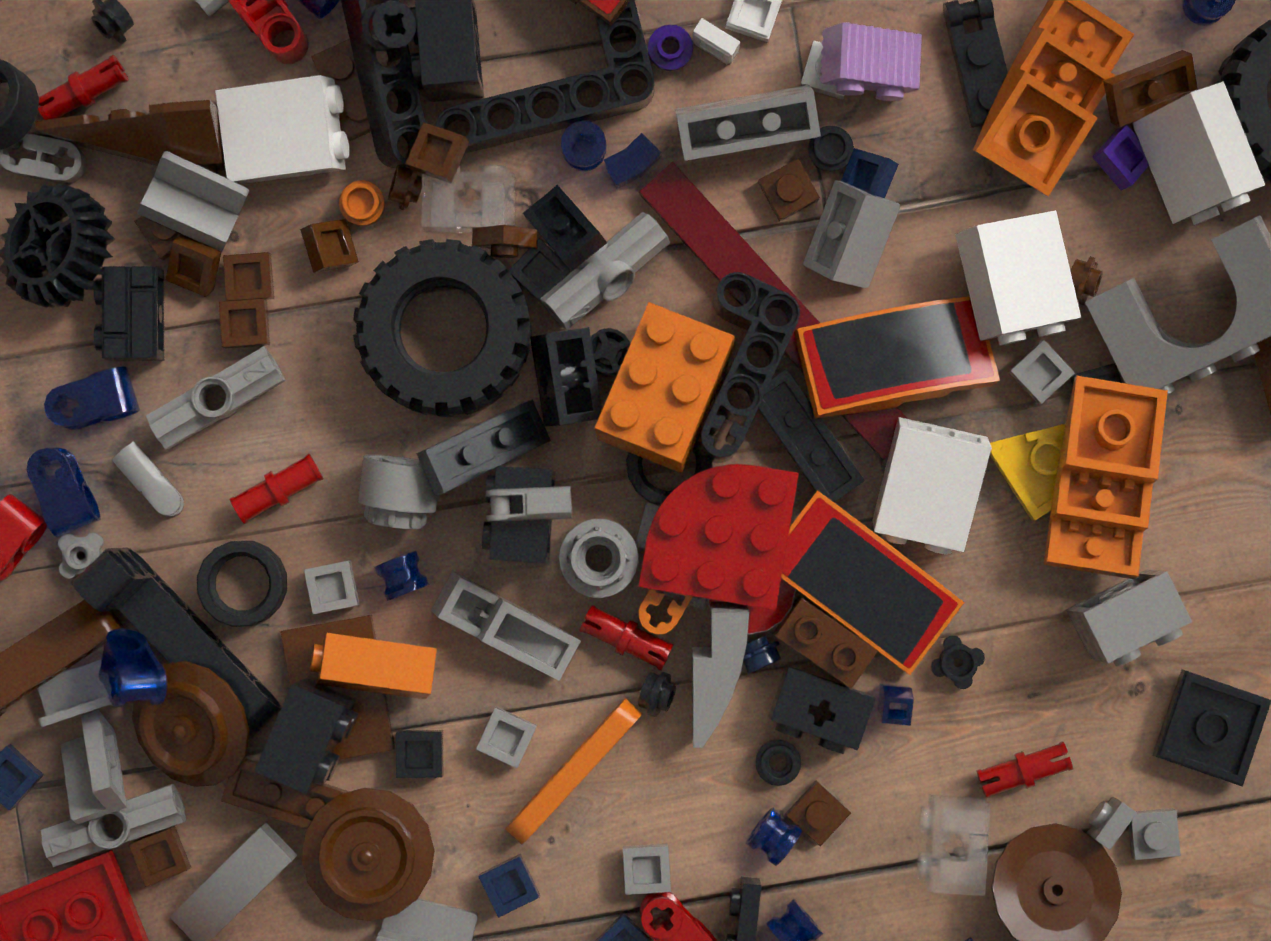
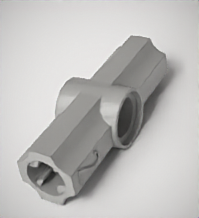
[540,212,670,330]
[146,346,286,450]
[41,784,186,867]

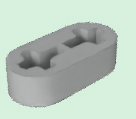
[0,133,87,184]

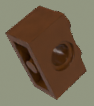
[772,597,878,689]

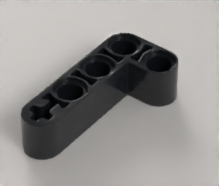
[697,272,800,463]

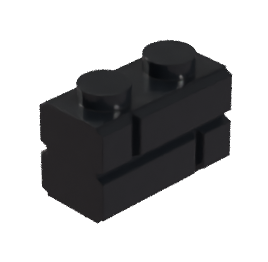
[94,266,164,361]

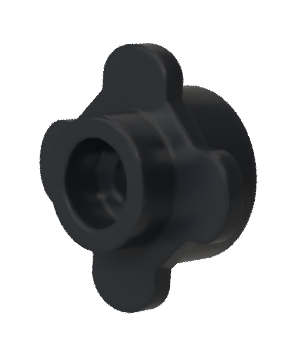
[91,0,134,44]
[931,635,985,689]

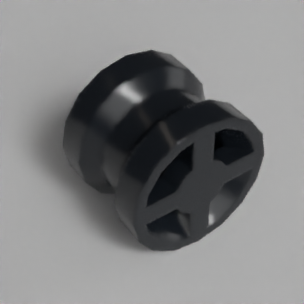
[359,1,416,51]
[591,328,630,376]

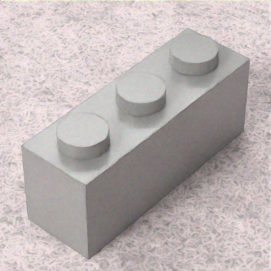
[675,85,821,161]

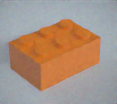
[595,302,735,473]

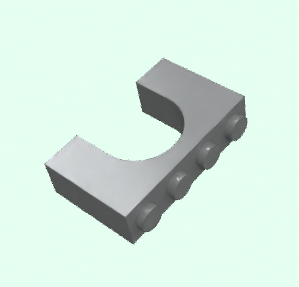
[1085,216,1271,394]

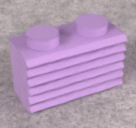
[820,22,922,101]

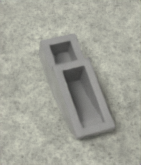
[431,571,581,681]
[692,602,749,748]
[170,823,298,941]

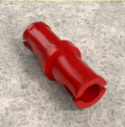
[38,55,129,120]
[229,454,324,524]
[579,605,674,671]
[976,742,1073,799]

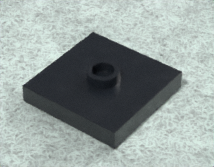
[1153,669,1271,787]

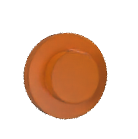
[339,180,385,226]

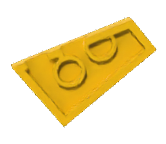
[990,424,1065,521]

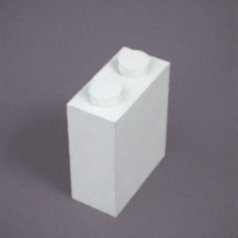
[215,75,349,184]
[1132,82,1265,225]
[955,210,1081,346]
[872,417,992,554]

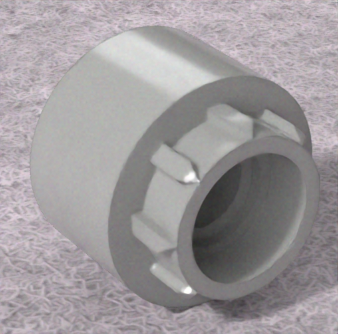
[358,455,438,529]
[559,519,638,598]

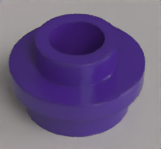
[648,25,693,71]

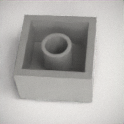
[1066,570,1192,666]

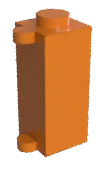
[310,633,437,699]

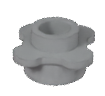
[58,533,104,579]

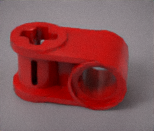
[228,0,308,64]
[0,494,49,581]
[640,892,717,941]

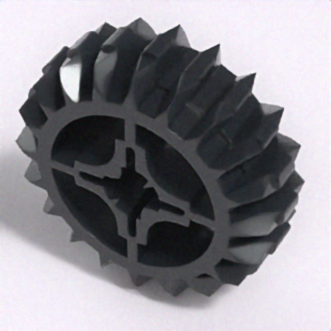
[0,184,115,308]

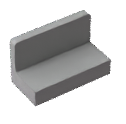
[137,151,249,252]
[803,180,900,288]
[37,652,138,727]
[61,709,127,824]
[376,898,478,941]

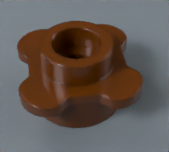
[388,166,424,210]
[1070,256,1103,305]

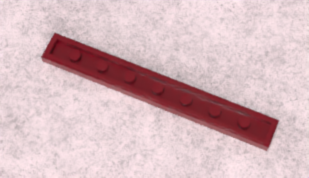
[639,161,908,460]

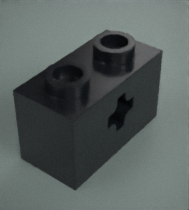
[530,327,602,427]
[768,665,876,754]

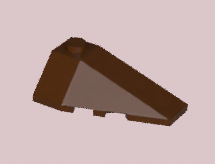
[35,100,226,174]

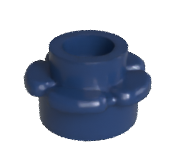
[743,636,781,674]

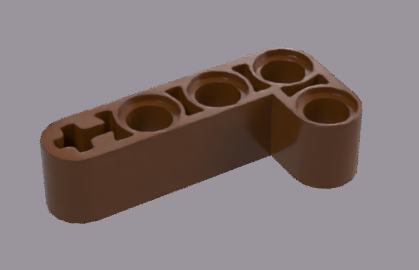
[0,599,126,716]

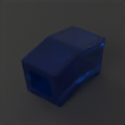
[604,133,662,189]
[878,684,914,726]

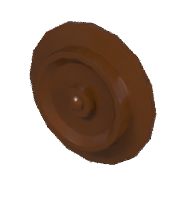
[132,661,250,787]
[302,788,435,921]
[991,823,1122,941]

